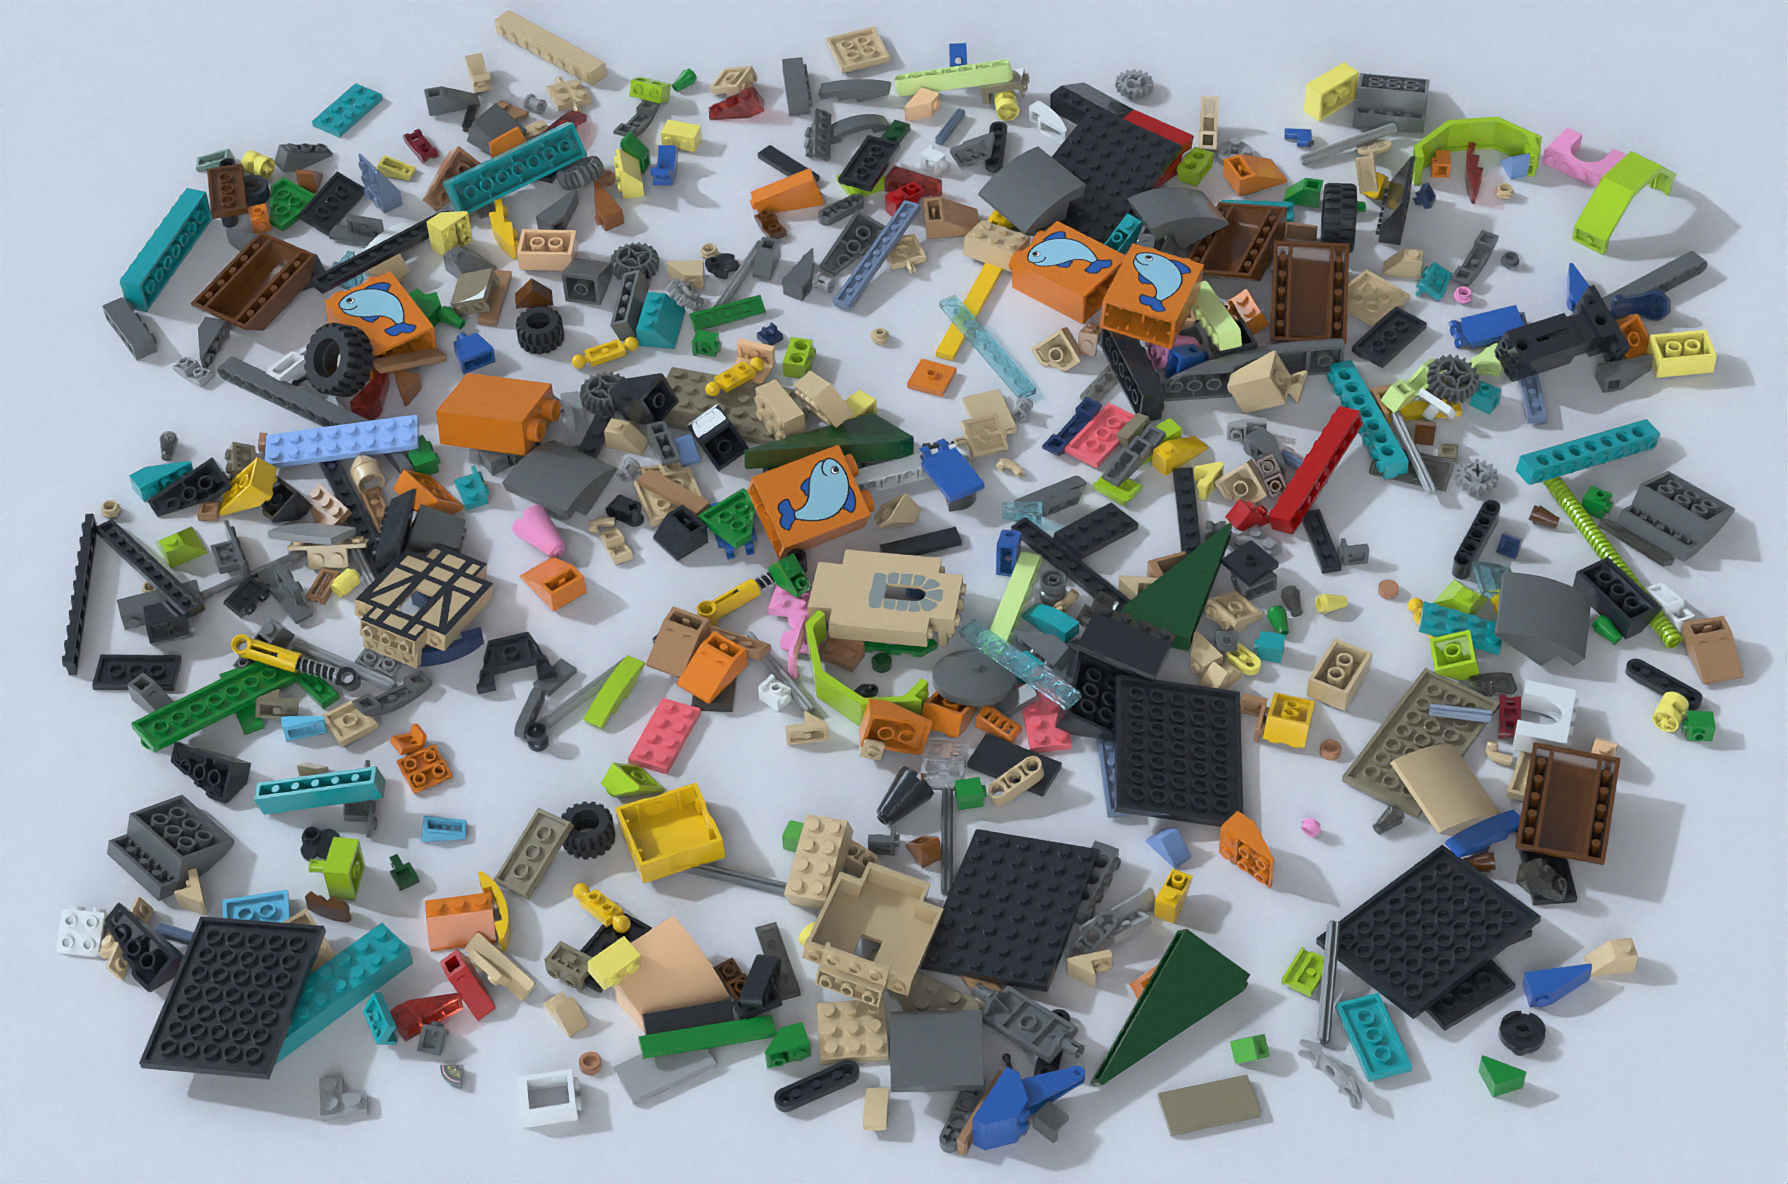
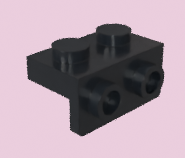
[223,575,271,619]

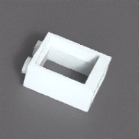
[517,1069,582,1128]

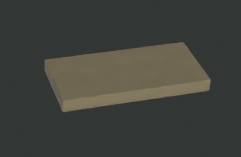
[494,808,574,899]
[1158,1075,1261,1136]

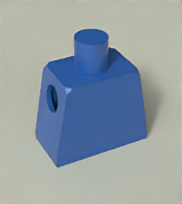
[949,43,967,67]
[453,333,496,375]
[1164,344,1209,379]
[996,530,1022,576]

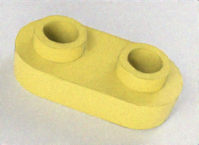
[1225,643,1261,675]

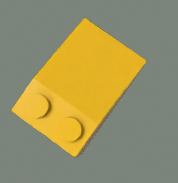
[219,457,277,516]
[1263,692,1315,748]

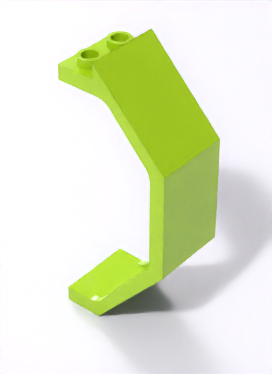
[1412,116,1542,185]
[1572,151,1678,255]
[805,610,929,726]

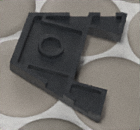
[476,632,557,695]

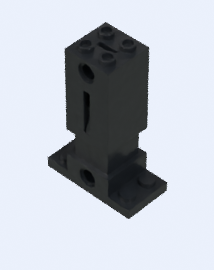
[1494,285,1630,382]

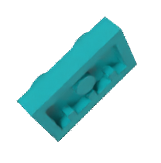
[1415,262,1453,301]
[454,465,490,511]
[362,992,398,1045]

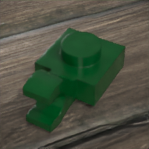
[389,854,420,891]

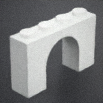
[1512,680,1579,753]

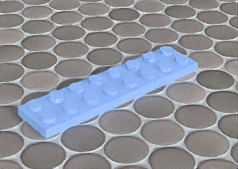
[265,415,419,468]

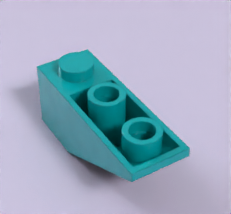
[1104,213,1143,254]
[129,461,193,502]

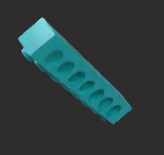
[1327,360,1409,480]
[1515,419,1661,485]

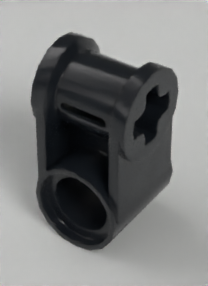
[605,494,644,527]

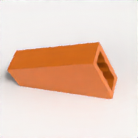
[750,168,825,214]

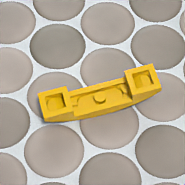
[477,871,511,952]

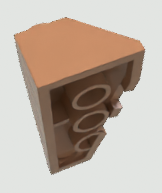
[423,146,481,211]

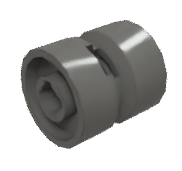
[1040,569,1066,607]

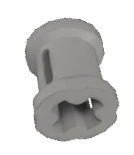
[524,93,547,114]
[812,272,837,293]
[1011,397,1033,422]
[616,457,640,483]

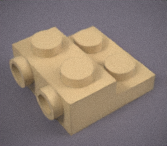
[709,66,758,99]
[1203,590,1264,633]

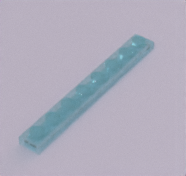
[939,295,1036,399]
[958,619,1082,710]

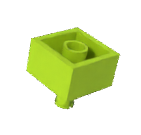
[308,837,366,900]

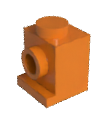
[1431,150,1451,178]

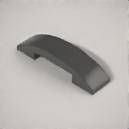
[613,100,660,137]
[831,114,890,145]
[1450,230,1499,286]
[352,670,433,716]

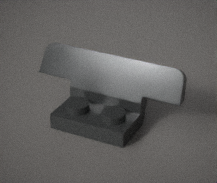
[1014,476,1087,518]

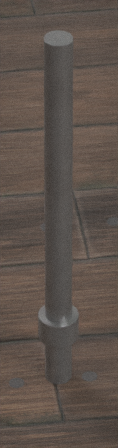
[200,550,307,599]

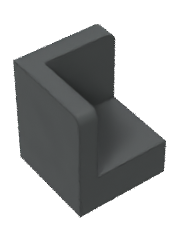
[1033,1101,1069,1143]

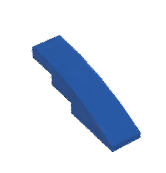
[1445,809,1520,858]

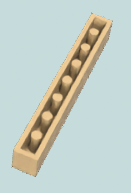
[495,10,607,86]

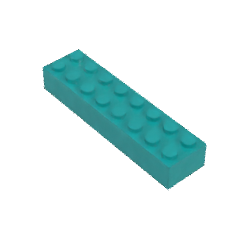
[442,122,587,214]
[120,188,212,312]
[275,923,413,1064]

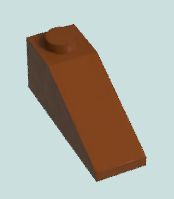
[594,181,624,231]

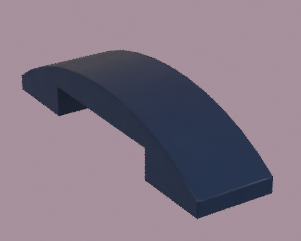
[1042,397,1102,456]
[405,627,484,667]

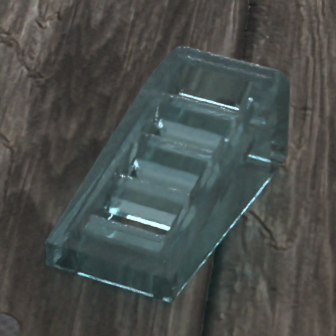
[1002,502,1042,526]

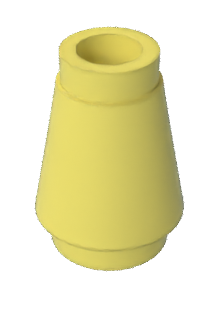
[1315,594,1347,614]

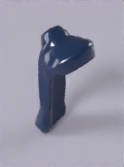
[1611,290,1671,321]

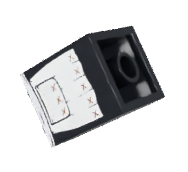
[686,404,749,472]

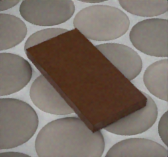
[207,164,248,219]

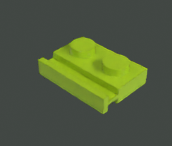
[1093,476,1142,506]
[1281,947,1324,997]

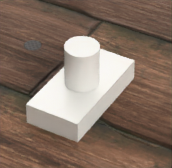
[1417,388,1457,422]

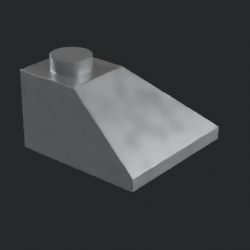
[443,245,497,279]

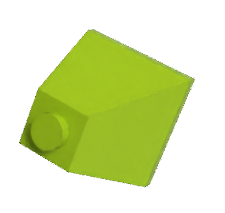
[155,526,207,569]
[1433,579,1489,615]
[1429,630,1481,681]
[600,762,665,797]

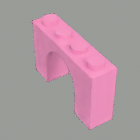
[1542,128,1627,188]

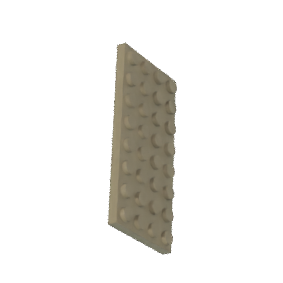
[662,367,810,445]
[1342,668,1500,819]

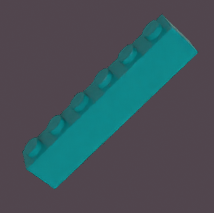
[254,766,386,815]

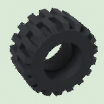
[515,306,564,354]
[561,801,615,860]

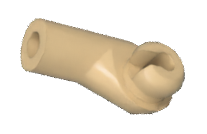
[996,458,1025,478]
[588,517,616,533]
[1054,589,1080,613]
[1485,741,1513,766]

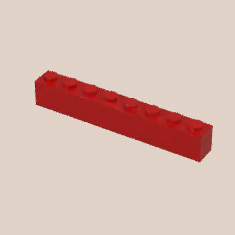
[1268,406,1363,534]

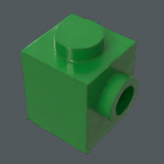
[1581,486,1614,520]
[1681,711,1715,742]
[954,777,987,811]

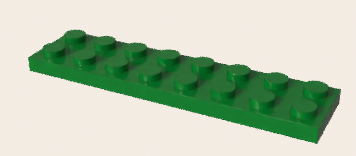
[131,661,298,753]

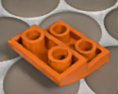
[396,744,453,794]

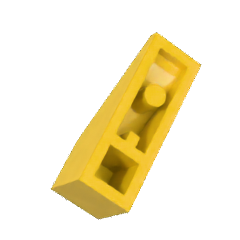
[1152,436,1208,477]

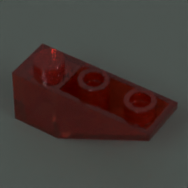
[709,86,764,120]

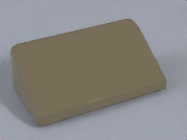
[1117,413,1150,448]

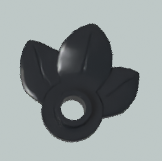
[705,253,740,279]
[300,827,340,862]

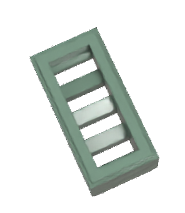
[196,149,235,172]

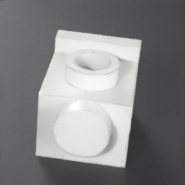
[920,145,949,176]
[758,674,792,711]

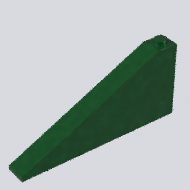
[744,413,914,469]
[1121,523,1232,652]
[1090,929,1251,1086]

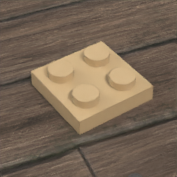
[321,697,378,747]

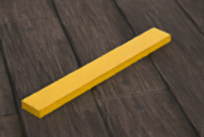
[936,263,1004,361]

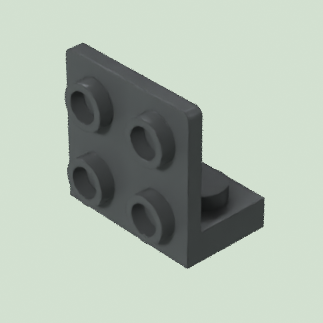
[950,132,995,167]

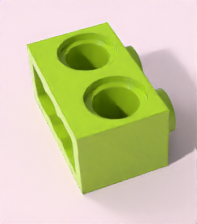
[629,76,671,104]
[1177,146,1214,187]
[782,337,816,378]

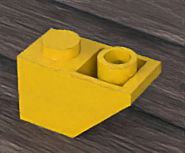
[1363,172,1390,201]
[1154,868,1193,924]

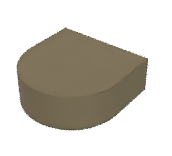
[1438,444,1459,463]

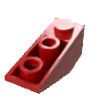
[439,949,496,1021]

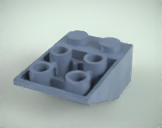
[358,153,403,213]

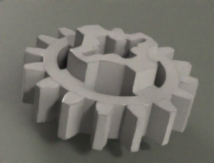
[1115,69,1153,99]
[666,278,704,311]
[1455,459,1499,496]

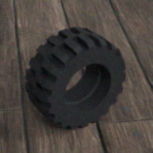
[1320,183,1357,253]
[304,323,374,397]

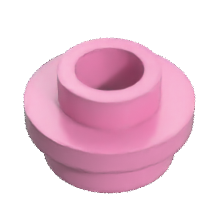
[1454,286,1473,303]
[1301,818,1322,838]

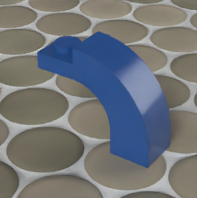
[650,145,679,186]

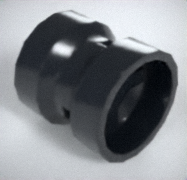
[526,722,549,752]

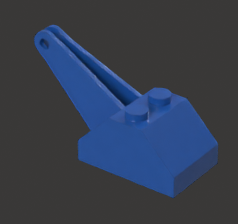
[972,1066,1085,1150]

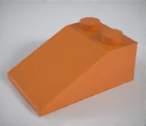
[921,691,979,738]
[859,698,932,756]

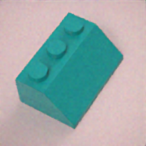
[636,292,686,349]

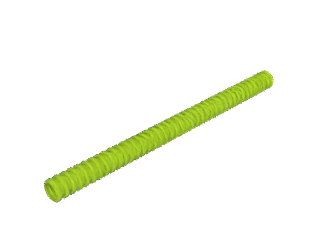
[1543,476,1682,648]

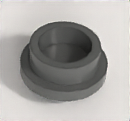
[1501,251,1520,268]

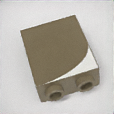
[980,67,1030,104]
[450,268,500,317]

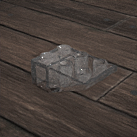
[921,737,969,791]

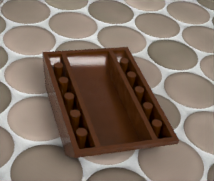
[1188,202,1288,282]
[190,231,316,331]
[1270,240,1349,345]
[1515,742,1621,865]

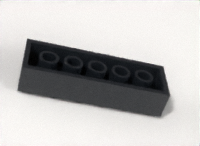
[1100,328,1167,421]

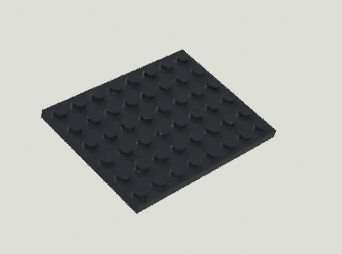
[1049,106,1182,244]
[1114,674,1243,827]
[921,829,1100,992]
[1316,845,1541,1019]
[139,916,326,1080]

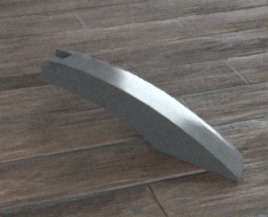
[1162,338,1345,402]

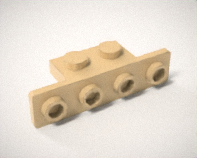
[287,536,370,569]
[98,897,153,980]
[465,933,536,1001]

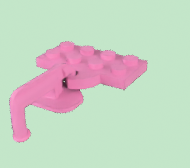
[768,584,827,680]

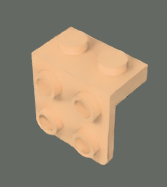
[732,338,776,384]

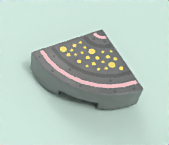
[440,1065,464,1089]

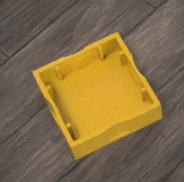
[615,782,726,884]

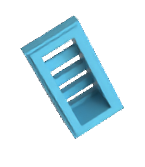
[281,716,328,741]
[421,816,467,842]

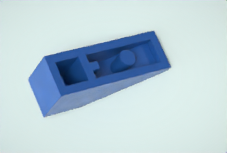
[1566,262,1589,313]
[1522,963,1592,1007]

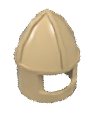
[351,455,385,492]

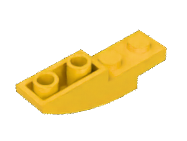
[489,199,519,259]

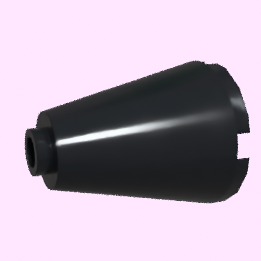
[876,766,934,825]

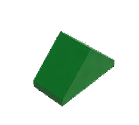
[1478,1055,1527,1097]

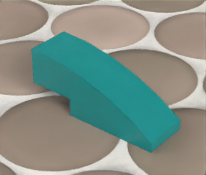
[1021,604,1079,644]

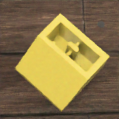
[613,149,644,199]
[427,211,473,256]

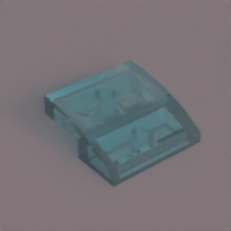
[1471,562,1512,599]

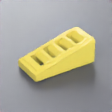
[377,155,417,180]

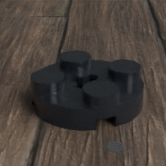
[1498,1011,1546,1056]

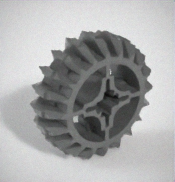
[556,156,605,190]
[611,242,660,280]
[1427,354,1479,405]
[580,371,625,414]

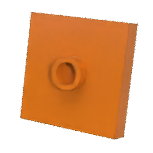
[907,358,957,397]

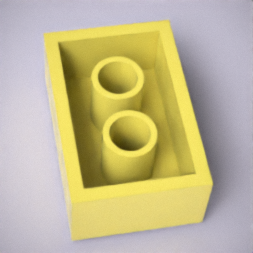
[1304,62,1359,121]
[1647,330,1717,378]

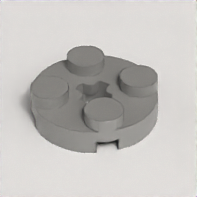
[1217,138,1253,166]

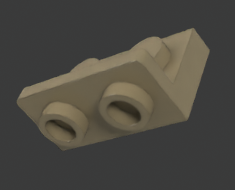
[225,441,256,481]
[544,941,593,991]

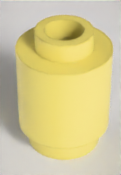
[330,568,361,597]

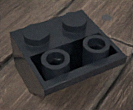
[653,505,709,561]
[143,601,193,646]

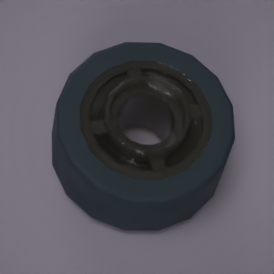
[244,175,271,207]

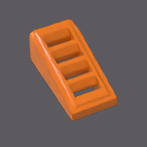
[976,705,1022,743]

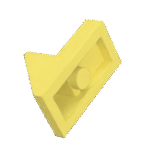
[1194,461,1224,501]

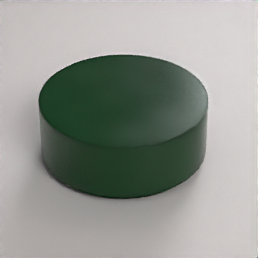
[871,653,892,673]

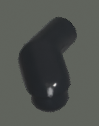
[854,684,879,698]

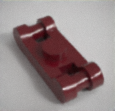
[403,129,439,163]
[1498,694,1521,740]

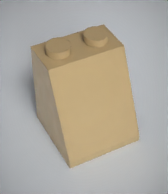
[1227,350,1292,414]

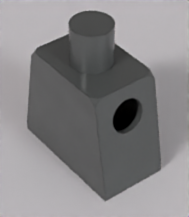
[1231,571,1277,601]

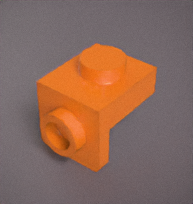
[390,723,427,755]

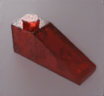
[884,166,942,196]
[350,372,390,421]
[390,992,464,1042]

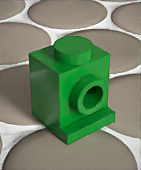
[692,329,722,357]

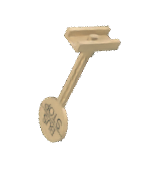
[1355,139,1393,194]

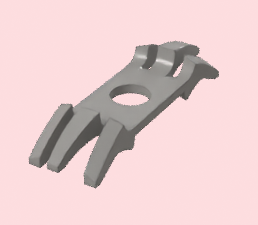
[1298,1039,1362,1108]

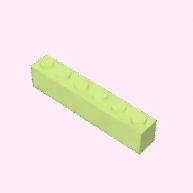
[1192,281,1242,351]

